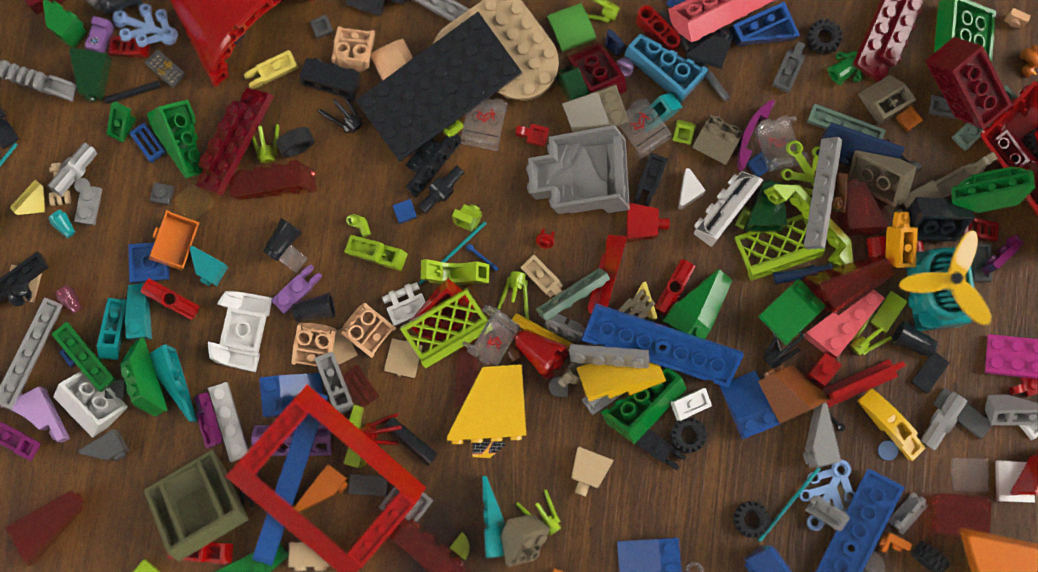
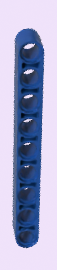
[252,392,329,566]

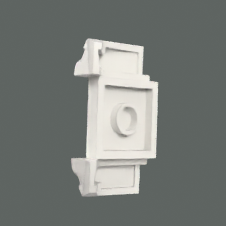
[208,291,273,372]

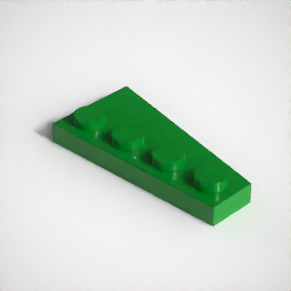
[216,543,289,572]

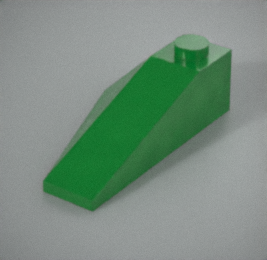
[147,100,202,179]

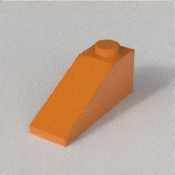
[294,464,349,512]

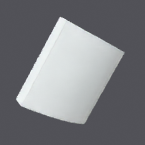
[996,461,1035,502]

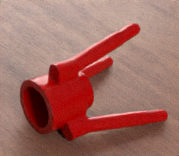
[360,413,401,445]

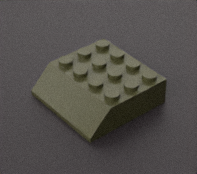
[144,449,248,562]

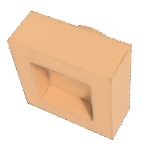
[1004,8,1031,28]

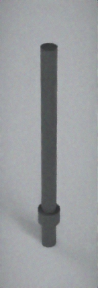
[658,10,730,102]

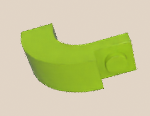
[421,259,489,285]

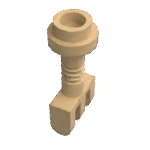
[49,163,71,206]

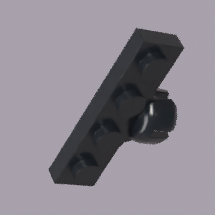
[0,251,49,306]

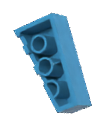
[624,34,709,103]

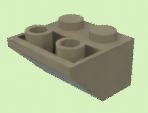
[858,75,916,125]
[692,115,744,165]
[501,514,550,567]

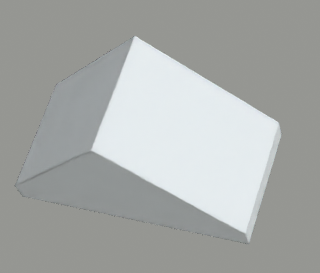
[678,168,706,210]

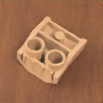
[332,26,375,72]
[370,39,413,80]
[340,303,396,358]
[291,323,337,366]

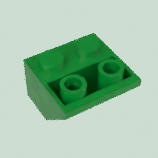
[43,0,87,48]

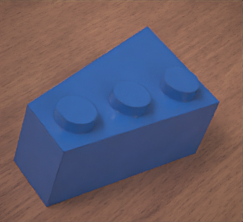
[729,2,800,46]

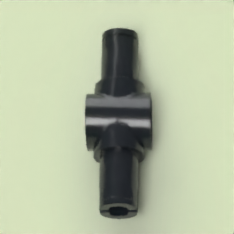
[418,165,465,214]

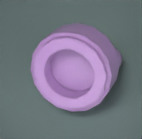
[616,58,634,78]

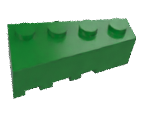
[601,368,687,444]

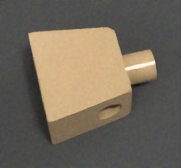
[571,447,613,497]

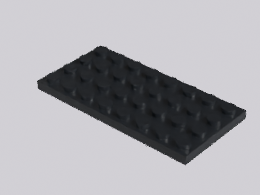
[356,12,523,162]

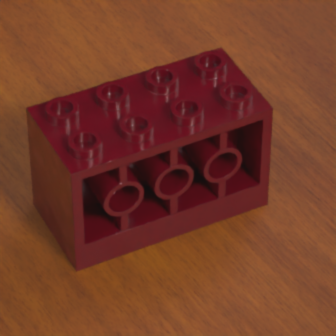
[925,37,1012,129]

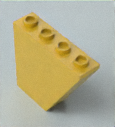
[447,365,526,444]

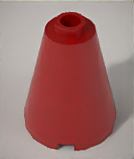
[515,330,569,379]

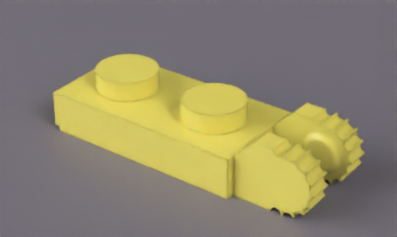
[244,50,298,89]

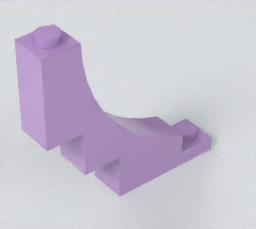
[0,386,70,443]

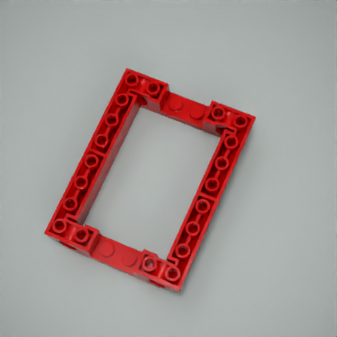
[226,384,426,572]

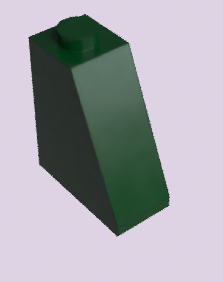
[69,48,112,103]
[556,65,589,101]
[744,180,787,232]

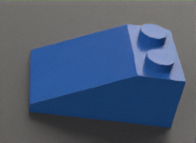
[719,371,782,439]
[259,373,323,418]
[617,537,682,572]
[743,545,791,572]

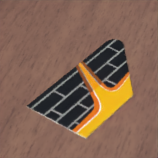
[473,441,505,458]

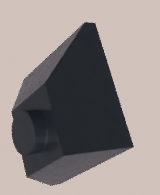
[686,27,734,69]

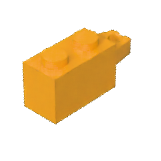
[885,211,918,268]

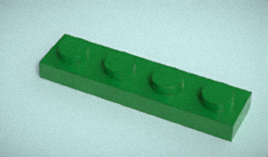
[51,322,117,392]

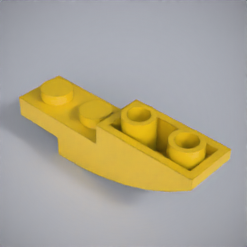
[857,388,926,461]

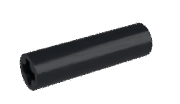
[384,417,438,466]

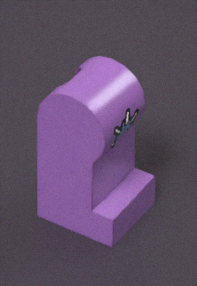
[85,16,115,53]

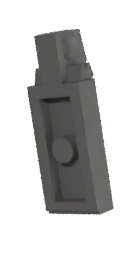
[772,41,805,94]

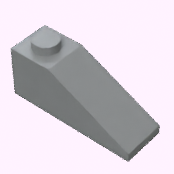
[314,351,354,414]
[985,395,1038,425]

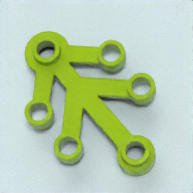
[781,140,820,196]

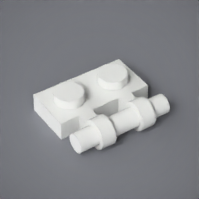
[382,282,425,326]

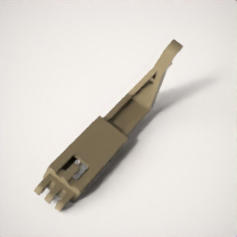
[872,152,998,233]
[558,290,655,388]

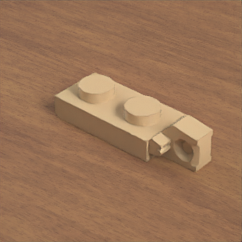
[520,255,563,298]

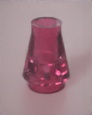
[55,285,83,314]

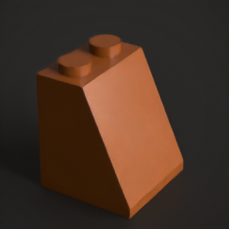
[758,365,829,424]

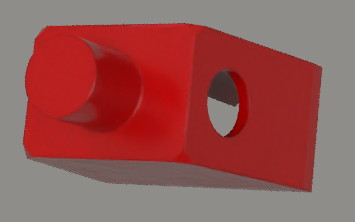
[626,203,670,242]
[804,352,842,390]

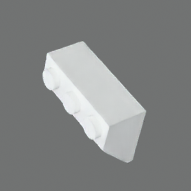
[53,371,128,438]

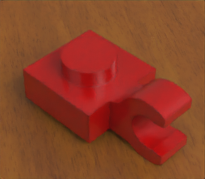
[515,124,549,148]
[1008,377,1038,397]

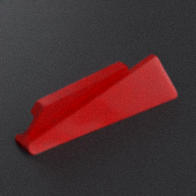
[587,235,627,315]

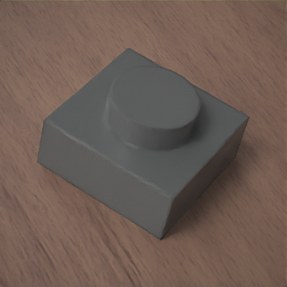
[150,182,174,206]

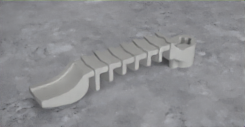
[0,60,77,102]

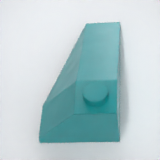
[150,344,198,423]
[482,476,506,557]

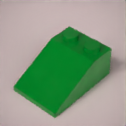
[758,278,826,345]

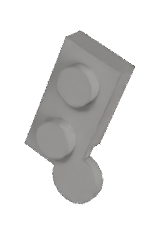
[74,178,102,226]

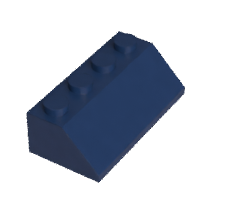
[816,122,905,166]

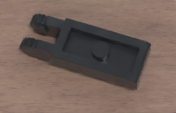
[633,153,668,206]
[635,429,686,471]

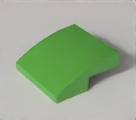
[547,3,596,52]

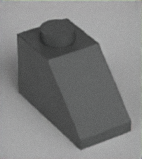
[78,429,130,462]

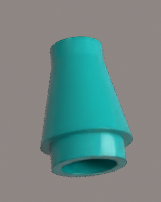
[48,209,76,238]

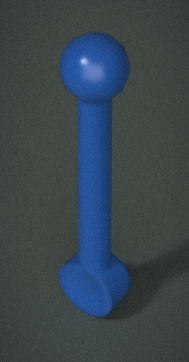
[466,244,499,271]

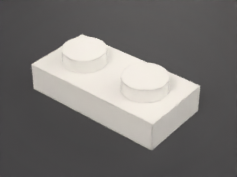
[670,388,712,420]

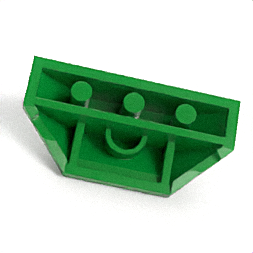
[951,166,1035,213]
[120,337,167,417]

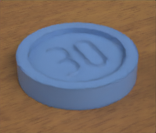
[877,441,898,460]

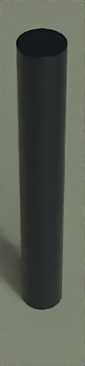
[105,80,161,104]

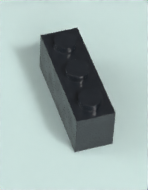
[299,57,361,100]

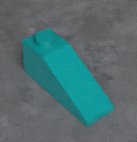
[125,283,152,342]
[97,298,127,360]

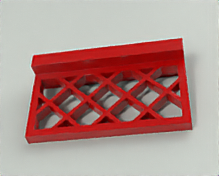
[821,359,906,408]

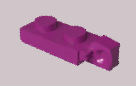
[981,234,1024,274]
[195,393,223,449]

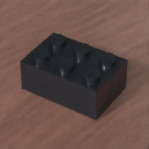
[905,197,975,242]

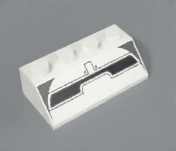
[693,171,763,247]

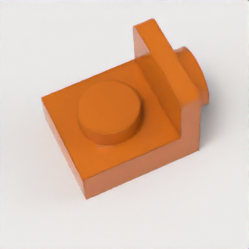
[877,532,912,553]

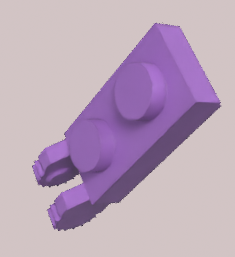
[271,264,322,314]

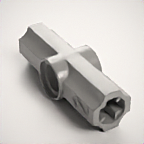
[47,143,98,196]
[920,391,968,450]

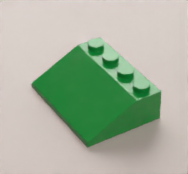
[934,0,996,63]

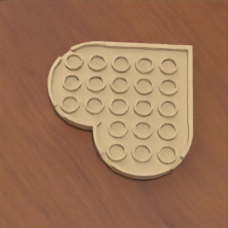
[433,0,559,101]

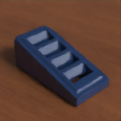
[605,29,627,57]

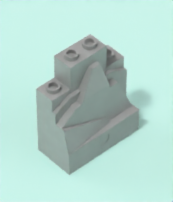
[526,125,630,214]

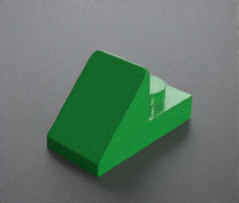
[106,101,137,143]

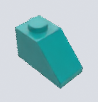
[637,92,683,133]
[190,245,228,287]

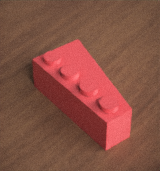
[804,286,885,359]

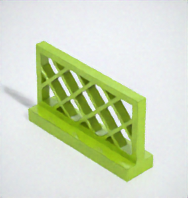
[734,214,825,281]
[400,288,492,369]

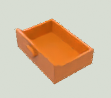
[149,210,199,271]

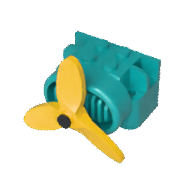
[899,231,991,331]

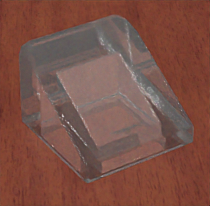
[279,245,308,273]

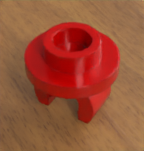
[535,228,555,249]

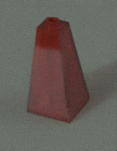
[803,256,894,315]
[5,490,84,567]

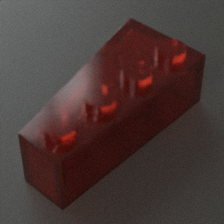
[230,160,316,200]
[389,518,471,572]

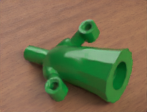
[827,51,862,85]

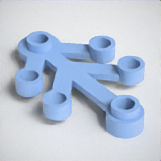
[112,4,178,47]
[799,460,855,530]

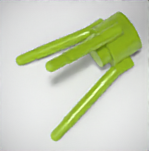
[587,0,620,23]
[251,124,279,163]
[497,271,529,319]
[849,311,892,356]
[516,489,561,536]

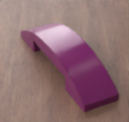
[737,100,775,172]
[0,421,41,461]

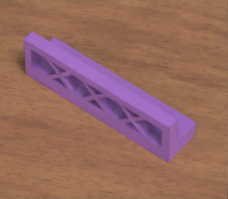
[251,425,332,456]

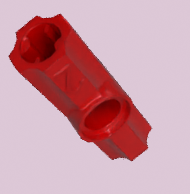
[654,259,696,316]
[141,278,201,320]

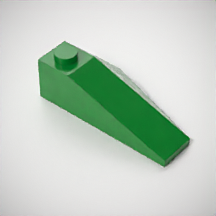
[662,269,733,339]

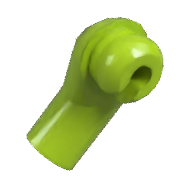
[346,214,371,237]

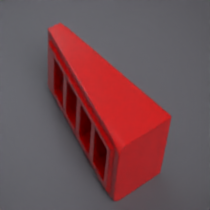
[108,36,150,58]
[960,218,999,242]

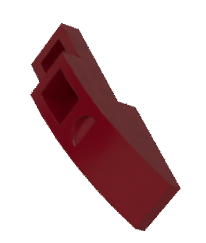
[992,129,1038,200]

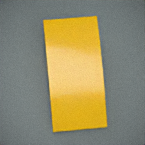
[577,362,666,402]

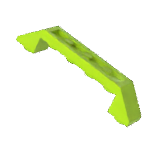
[763,184,854,273]

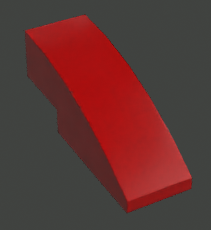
[167,542,234,564]

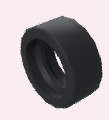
[276,127,315,158]

